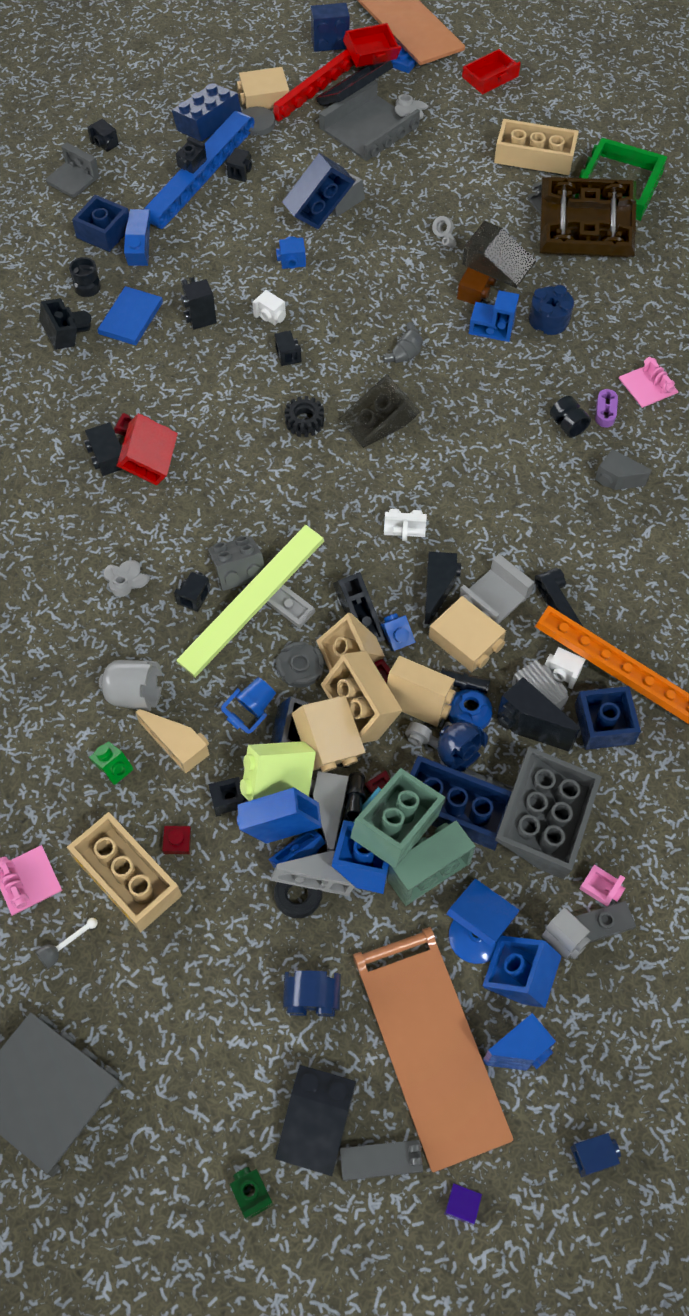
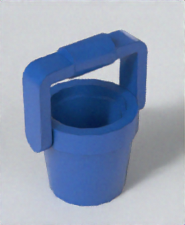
[221,677,276,734]

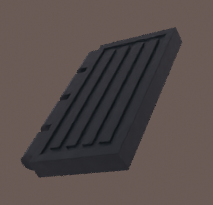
[316,60,394,105]

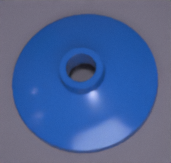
[449,920,503,964]

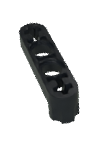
[535,567,583,627]

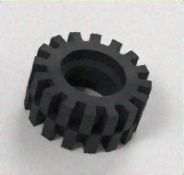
[285,396,324,437]

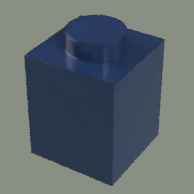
[570,1133,621,1178]

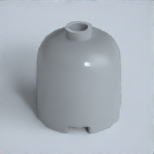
[99,660,162,711]

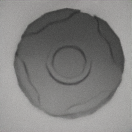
[242,106,275,136]
[276,641,325,688]

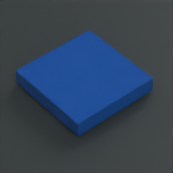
[447,879,520,947]

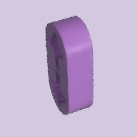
[595,389,618,427]

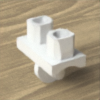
[384,509,427,541]

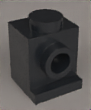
[87,118,119,152]
[176,137,207,174]
[226,148,252,182]
[274,330,302,366]
[174,571,211,612]
[208,777,247,817]

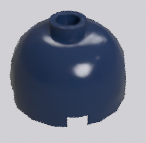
[437,721,488,772]

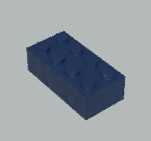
[410,755,512,851]

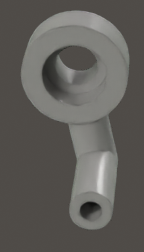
[432,216,457,248]
[405,722,452,749]

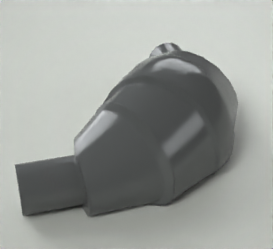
[383,322,423,363]

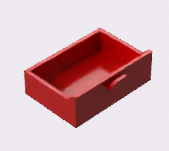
[343,23,402,67]
[462,49,521,95]

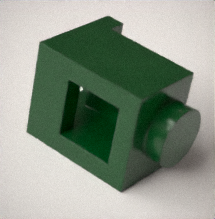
[230,1167,274,1221]

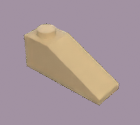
[136,709,209,773]

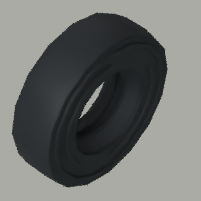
[274,882,322,918]

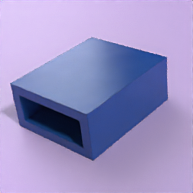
[237,787,322,843]

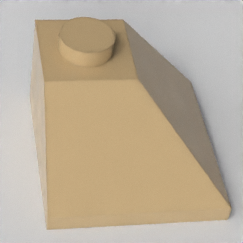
[316,613,385,672]

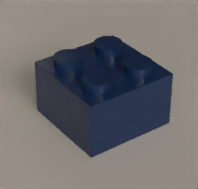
[311,3,350,52]
[72,195,129,252]
[575,686,641,750]

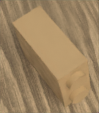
[237,67,289,109]
[429,596,506,672]
[387,656,456,727]
[291,695,366,772]

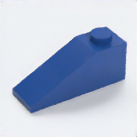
[124,209,150,266]

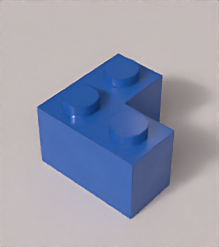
[469,290,519,342]

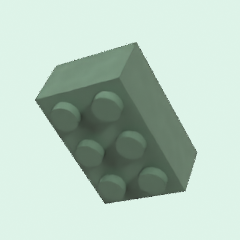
[350,768,446,868]
[387,821,476,906]

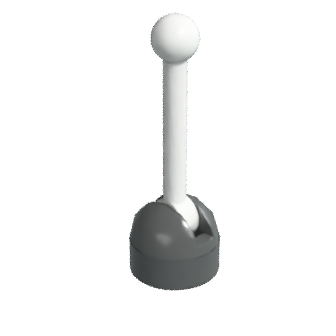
[35,918,98,970]

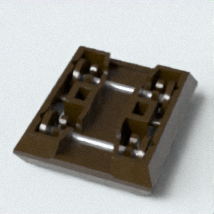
[540,177,636,257]

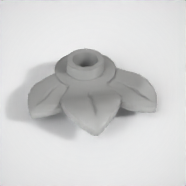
[395,94,428,119]
[104,560,150,597]

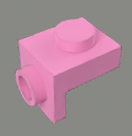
[579,865,625,906]

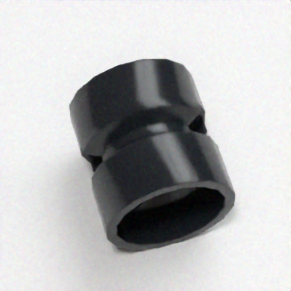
[69,257,101,297]
[550,396,591,438]

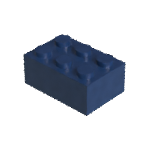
[172,83,242,142]
[282,153,355,229]

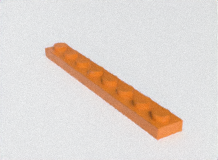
[535,606,689,724]

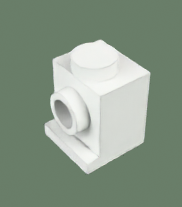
[252,290,286,325]
[545,647,586,689]

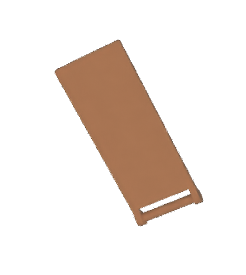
[357,0,465,65]
[353,927,513,1173]

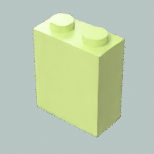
[240,741,316,801]

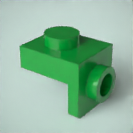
[89,741,133,785]

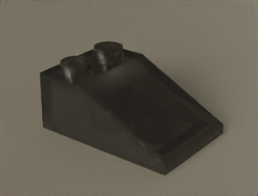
[462,220,536,288]
[338,374,421,448]

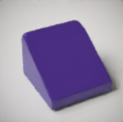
[444,1183,482,1226]

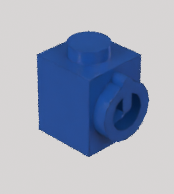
[276,236,306,269]

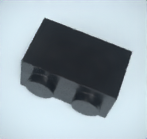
[84,422,123,476]

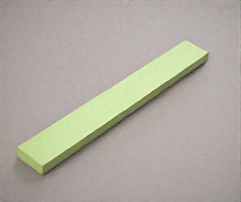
[176,525,324,678]

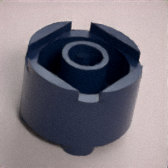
[529,285,574,335]
[283,971,341,1017]

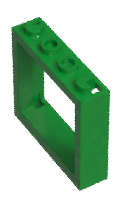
[575,137,668,221]

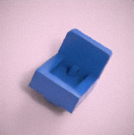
[381,613,416,651]

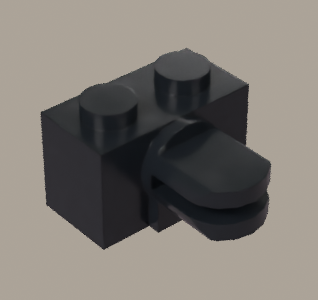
[181,277,217,330]
[39,298,92,350]

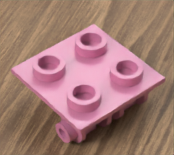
[619,357,678,408]
[0,845,62,916]

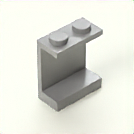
[459,554,535,624]

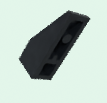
[424,551,461,624]
[333,572,386,642]

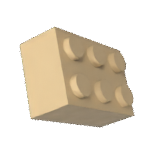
[321,651,403,743]

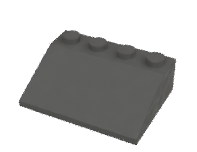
[495,746,602,879]

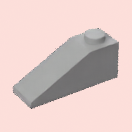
[309,771,349,852]
[270,850,355,896]

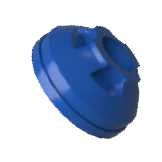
[448,689,492,729]

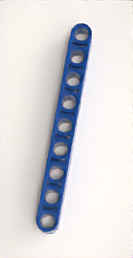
[145,111,255,229]

